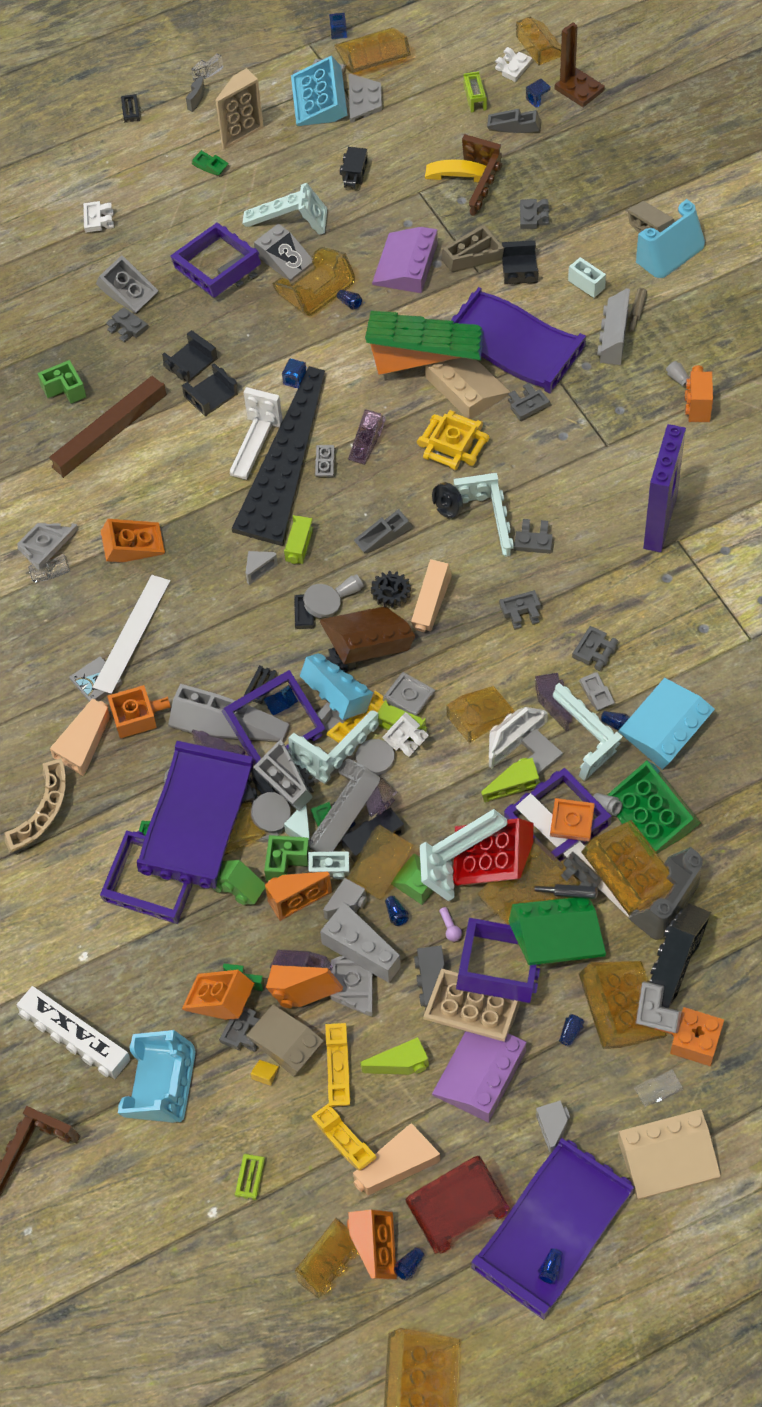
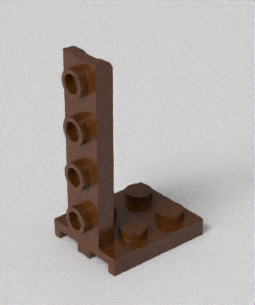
[554,22,605,107]
[462,134,503,216]
[0,1106,80,1196]

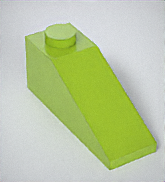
[481,757,540,803]
[360,1037,429,1075]

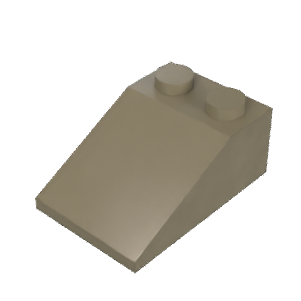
[246,1005,324,1077]

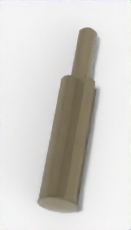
[629,288,647,332]

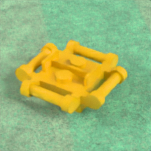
[417,410,490,470]

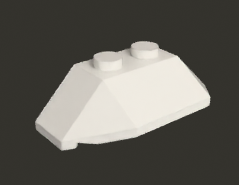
[489,707,548,769]

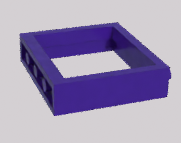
[170,222,261,298]
[222,670,325,766]
[504,768,612,870]
[100,830,193,924]
[456,918,540,1003]

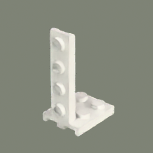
[230,387,283,480]

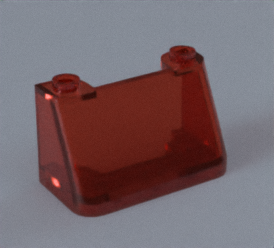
[405,1156,510,1254]

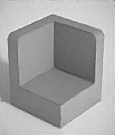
[317,702,347,731]

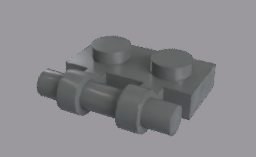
[572,626,618,671]

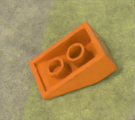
[101,519,165,562]
[265,871,332,921]
[266,965,343,1008]
[182,970,254,1020]
[347,1210,397,1280]

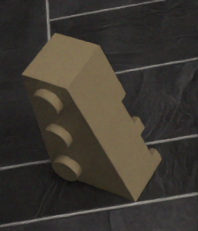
[627,201,675,233]
[441,224,504,272]

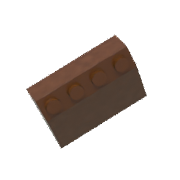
[320,606,415,664]

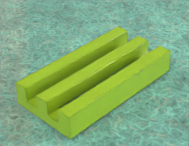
[235,1154,265,1200]

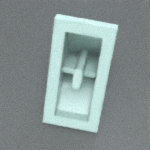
[284,805,310,841]

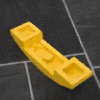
[425,159,486,182]
[327,691,389,743]
[325,1023,350,1107]
[311,1104,377,1171]

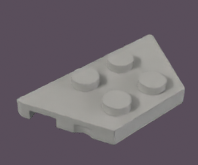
[349,74,382,123]
[17,523,78,570]
[331,956,372,1016]

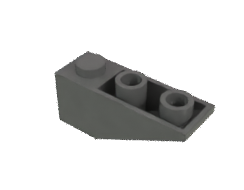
[414,945,444,1011]

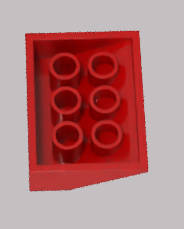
[453,818,534,886]

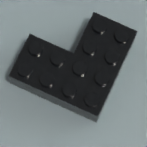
[648,903,712,1008]

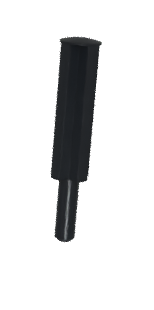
[534,884,597,899]

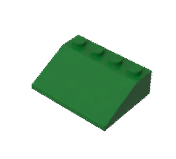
[607,760,701,858]
[508,897,606,965]

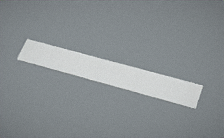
[92,575,170,694]
[516,793,643,917]

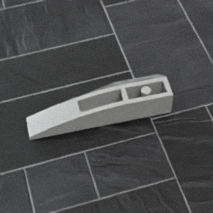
[168,684,289,742]

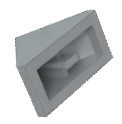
[246,551,278,585]

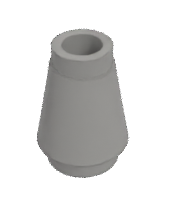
[666,361,690,387]
[335,574,364,598]
[593,793,622,816]

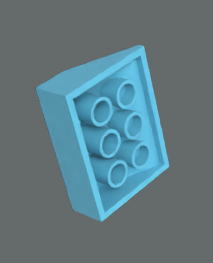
[291,55,347,126]
[618,678,715,770]

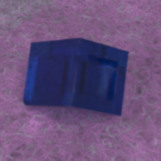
[329,13,347,39]
[526,79,551,108]
[282,358,307,389]
[263,685,298,715]

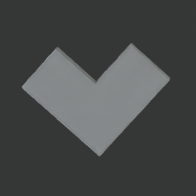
[522,728,563,776]
[636,981,681,1033]

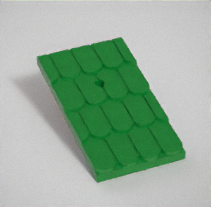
[365,311,483,375]

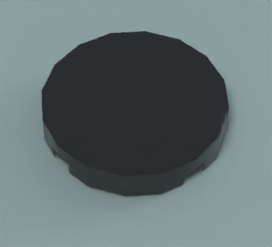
[432,482,463,518]

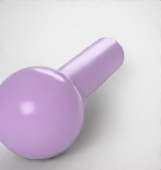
[439,907,462,942]

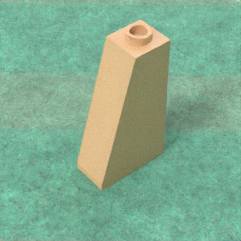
[411,559,452,632]
[50,698,110,776]
[353,1123,440,1195]

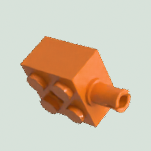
[685,365,713,422]
[107,685,171,739]
[655,1007,724,1066]

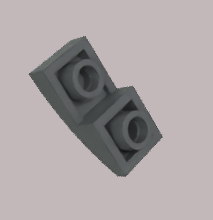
[186,76,205,112]

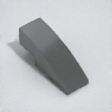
[487,109,540,133]
[354,509,413,554]

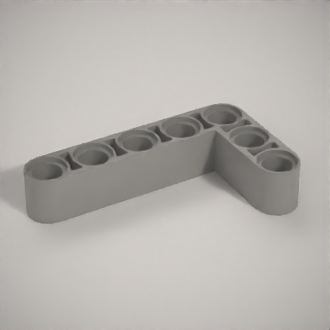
[309,759,380,852]

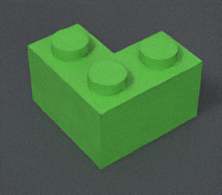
[38,360,86,404]
[264,835,310,882]
[212,860,265,905]

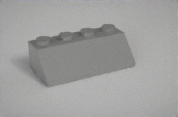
[597,288,630,365]

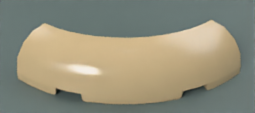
[4,758,65,853]

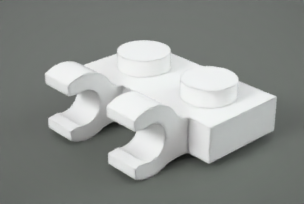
[495,47,532,82]
[83,201,114,232]
[382,712,429,757]

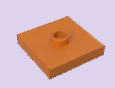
[550,798,595,842]

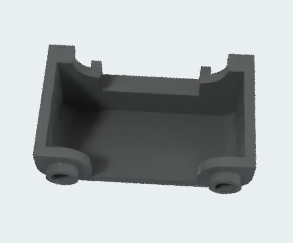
[628,847,703,940]

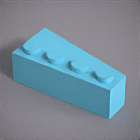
[300,653,373,720]

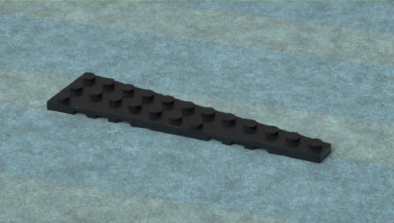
[232,366,325,546]

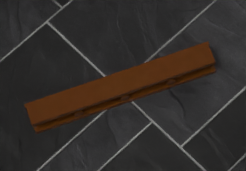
[49,376,167,478]

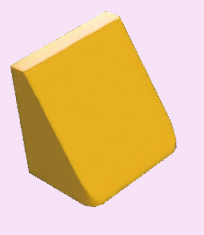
[250,1060,279,1086]

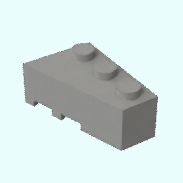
[254,739,313,811]

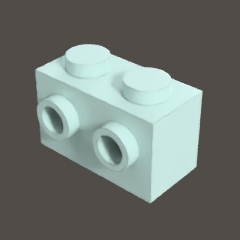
[568,257,606,298]
[309,852,349,880]

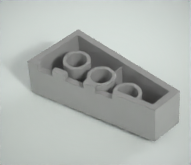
[320,902,401,983]

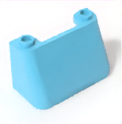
[636,199,705,278]
[118,1030,195,1123]

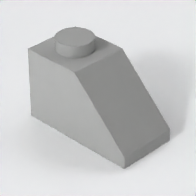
[323,878,367,920]
[536,1101,570,1154]

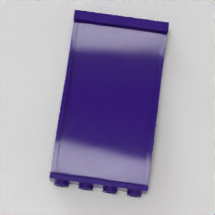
[451,287,586,394]
[137,741,253,889]
[471,1138,634,1320]

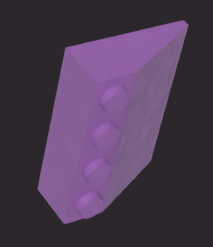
[372,227,438,293]
[432,1031,526,1123]

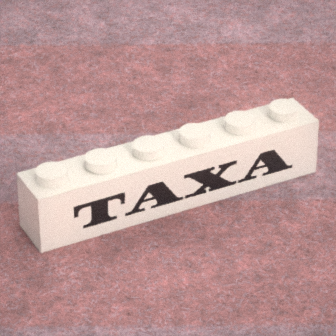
[16,986,130,1079]

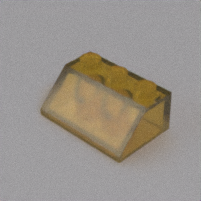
[516,16,561,66]
[295,1218,358,1298]

